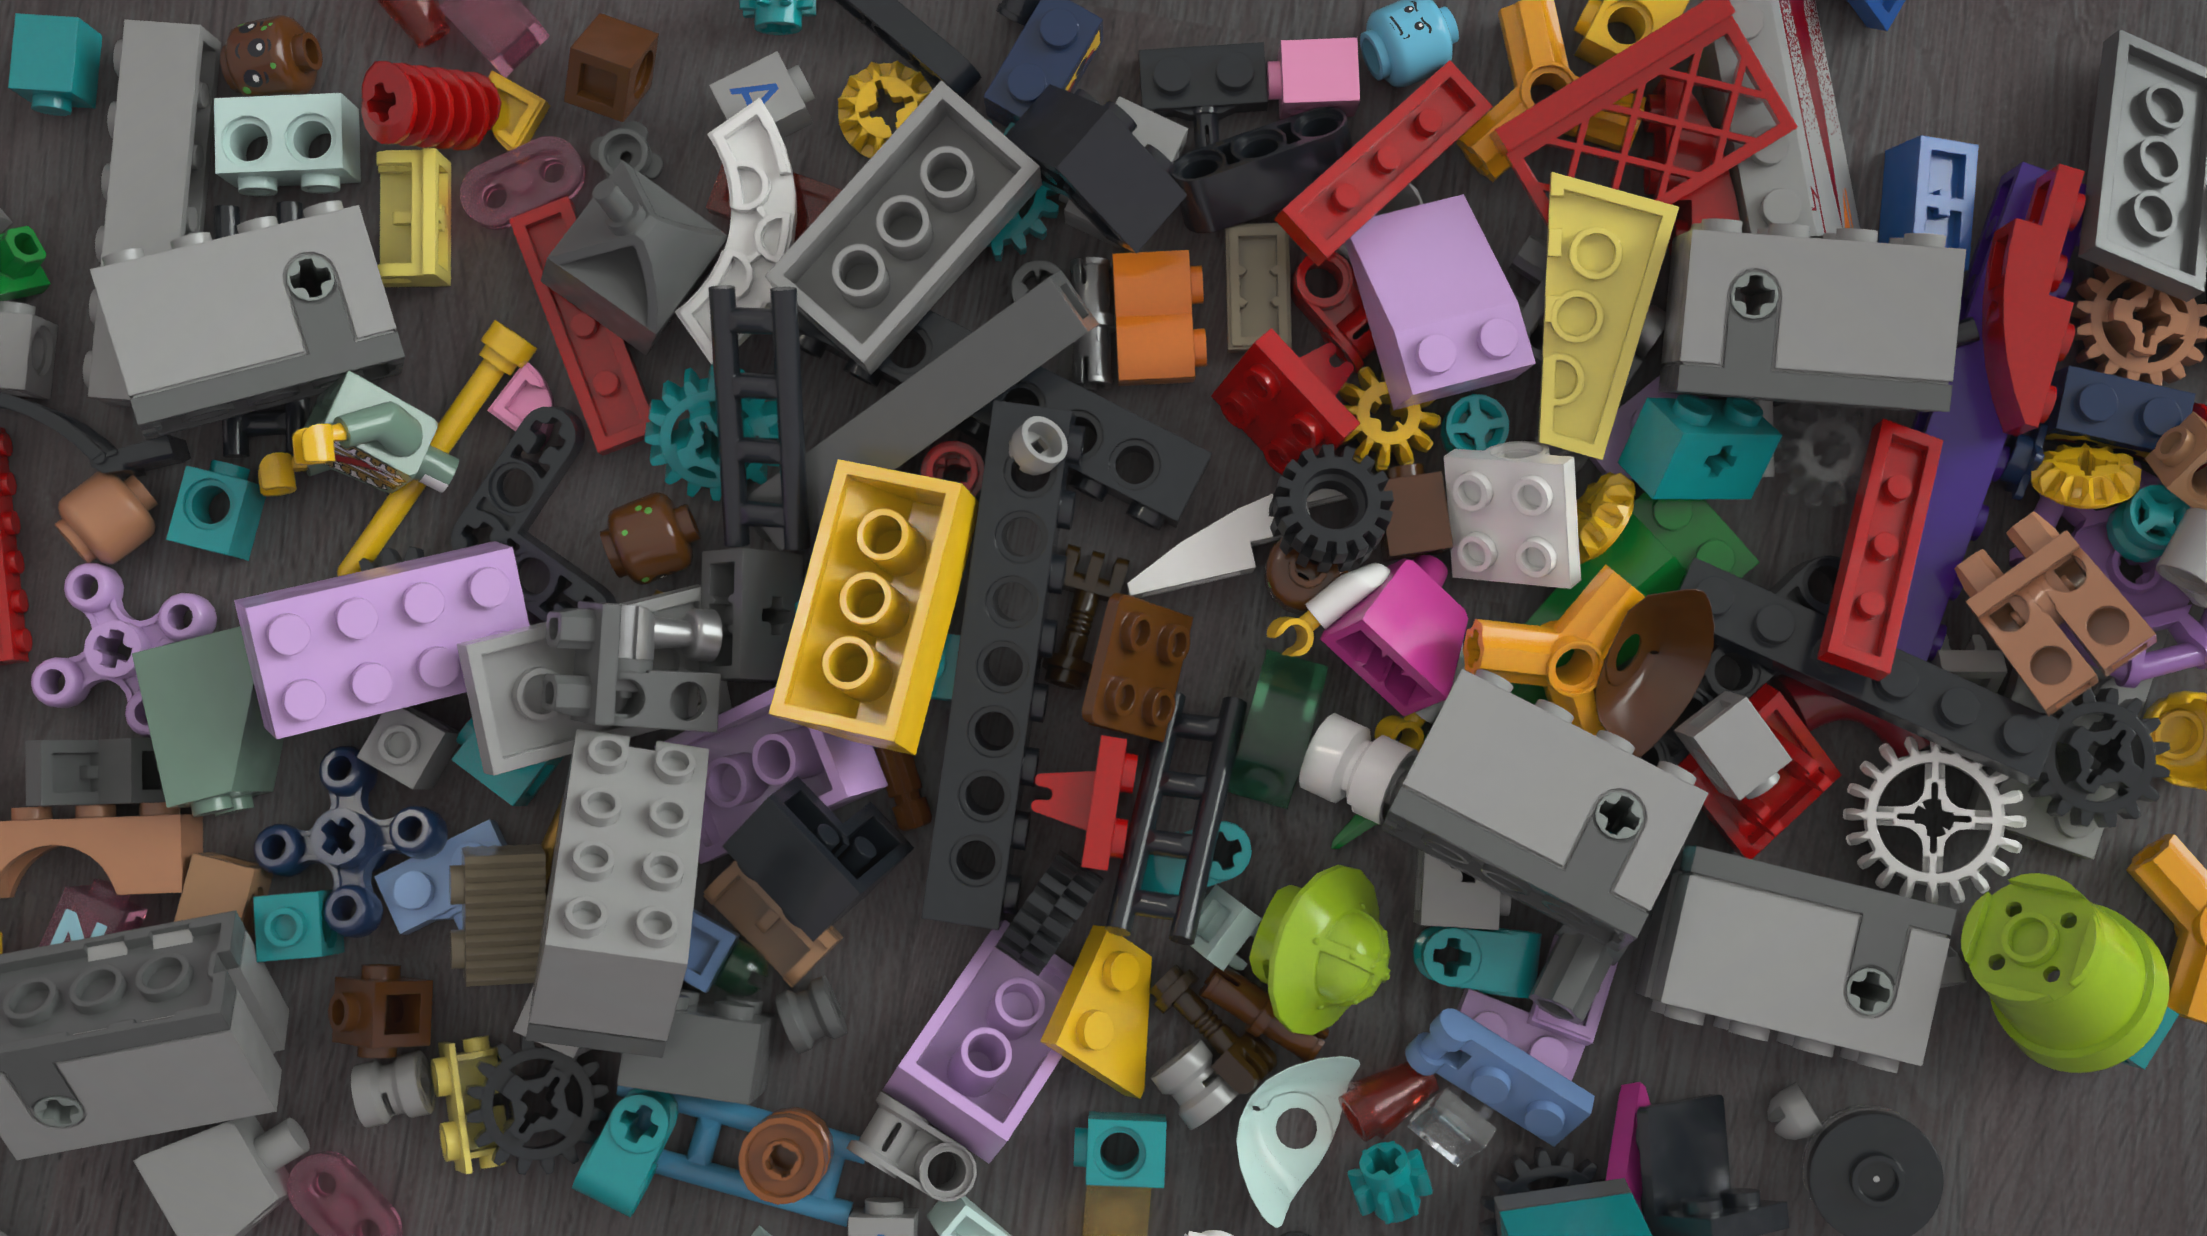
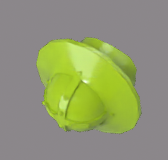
[1249,864,1391,1035]

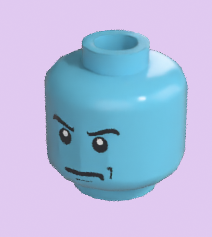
[1360,0,1459,88]

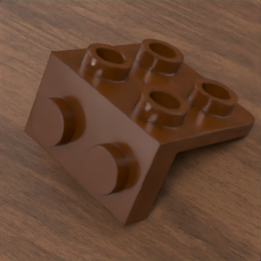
[1082,593,1194,742]

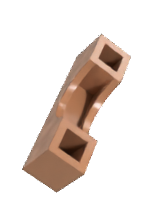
[0,802,203,899]

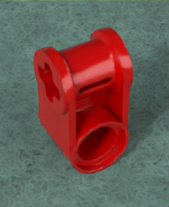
[1290,252,1376,373]

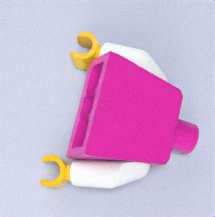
[1266,555,1468,753]

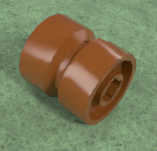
[738,1107,834,1205]

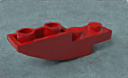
[1643,78,1740,256]
[1982,164,2086,436]

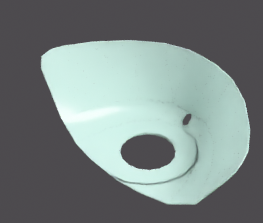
[1236,1056,1360,1228]

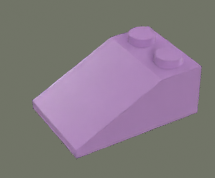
[1345,194,1536,410]
[654,687,888,864]
[883,920,1074,1164]

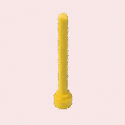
[337,320,538,577]

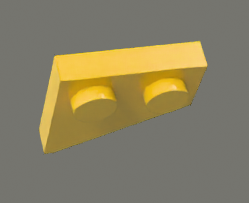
[1040,925,1152,1099]

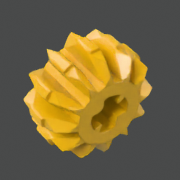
[1339,366,1441,472]

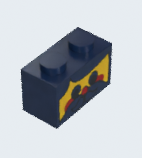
[983,0,1103,127]
[2030,366,2196,465]

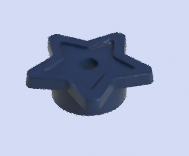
[1998,423,2049,500]

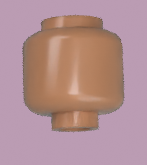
[54,471,158,565]

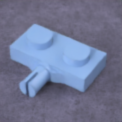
[374,819,507,935]

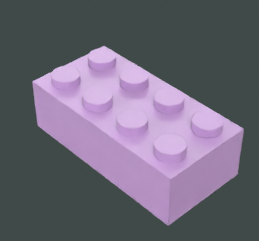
[234,541,530,739]

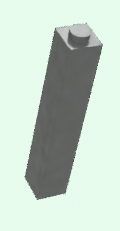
[748,271,1099,551]

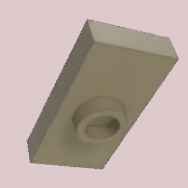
[1225,223,1292,353]

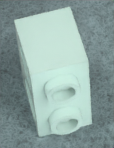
[214,93,361,196]

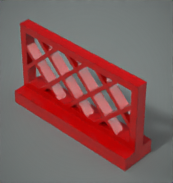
[1489,0,1798,228]

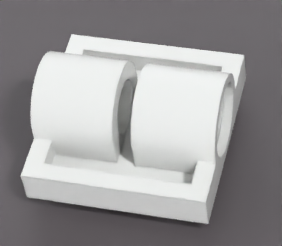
[1444,441,1581,589]

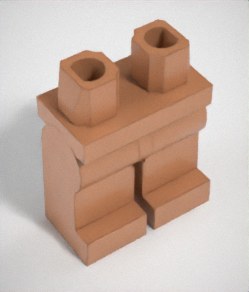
[1954,511,2157,716]

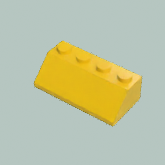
[769,459,979,756]

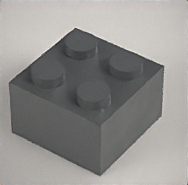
[617,988,778,1105]

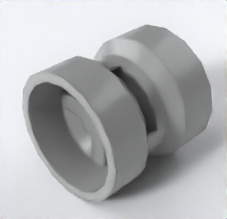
[1151,1038,1239,1130]
[351,1050,435,1128]

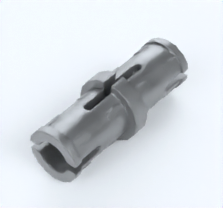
[1070,257,1116,390]

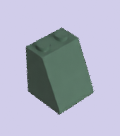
[132,626,284,817]

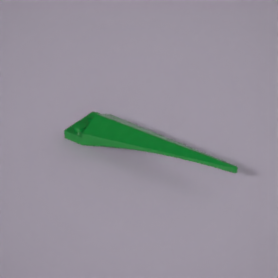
[1331,491,1760,849]

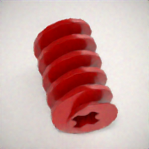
[361,61,502,151]

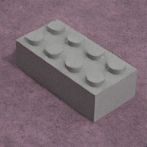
[765,80,1042,375]

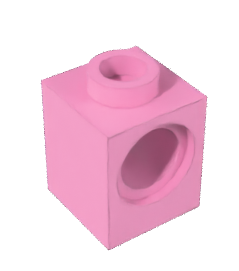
[1266,38,1360,119]

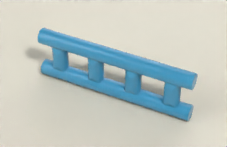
[617,1086,865,1227]

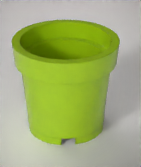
[1961,873,2170,1073]

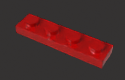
[1274,60,1493,267]
[509,196,651,456]
[1817,418,1944,681]

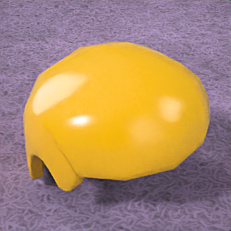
[2143,691,2207,791]

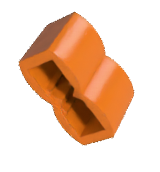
[1112,250,1207,386]

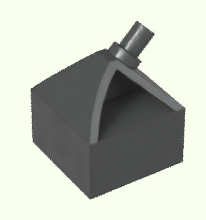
[541,160,728,356]

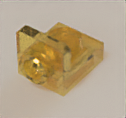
[1082,1185,1151,1236]

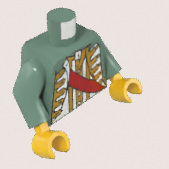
[258,371,459,497]

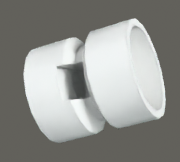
[1299,713,1418,826]

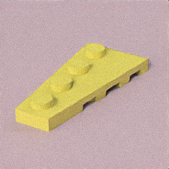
[1538,172,1679,460]

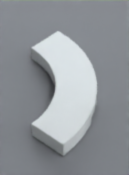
[675,98,797,364]

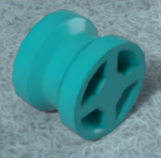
[1440,394,1509,453]
[2106,485,2190,562]

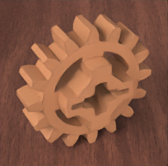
[2071,266,2207,386]

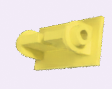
[431,1035,506,1175]

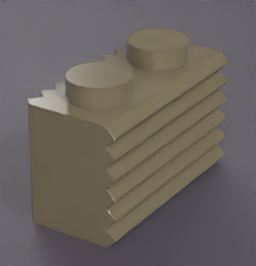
[449,844,546,987]

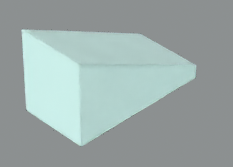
[926,1196,1012,1236]

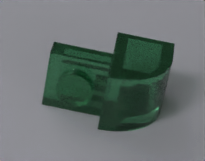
[1228,649,1329,809]

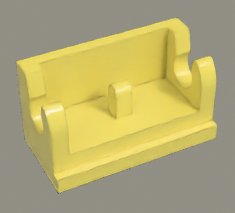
[376,148,451,287]

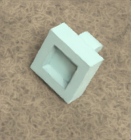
[1190,884,1262,971]

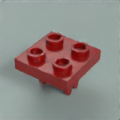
[1211,328,1361,475]
[1677,683,1842,859]
[1031,735,1138,871]

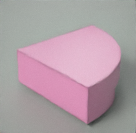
[487,362,554,451]

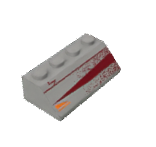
[1698,0,1860,239]

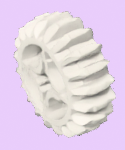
[1843,736,2027,905]

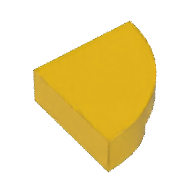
[488,70,550,159]

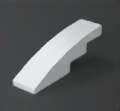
[1127,489,1349,598]

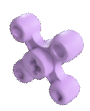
[31,563,217,738]

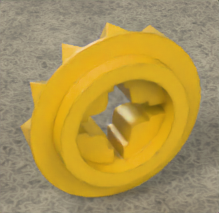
[838,60,932,159]
[2031,443,2142,509]
[1577,472,1635,564]

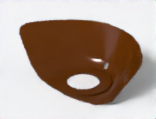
[1594,589,1715,758]

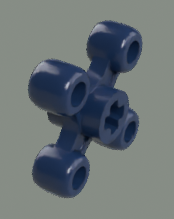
[253,746,448,938]

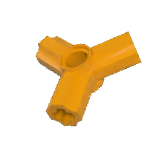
[1457,0,1646,183]
[1463,564,1645,736]
[2126,834,2207,1025]

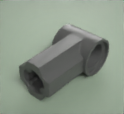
[1528,922,1629,1025]

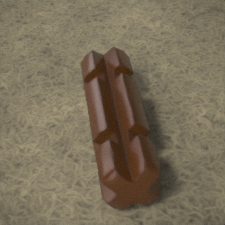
[874,747,932,831]

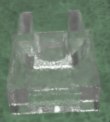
[1407,1084,1497,1167]

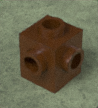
[328,964,433,1058]

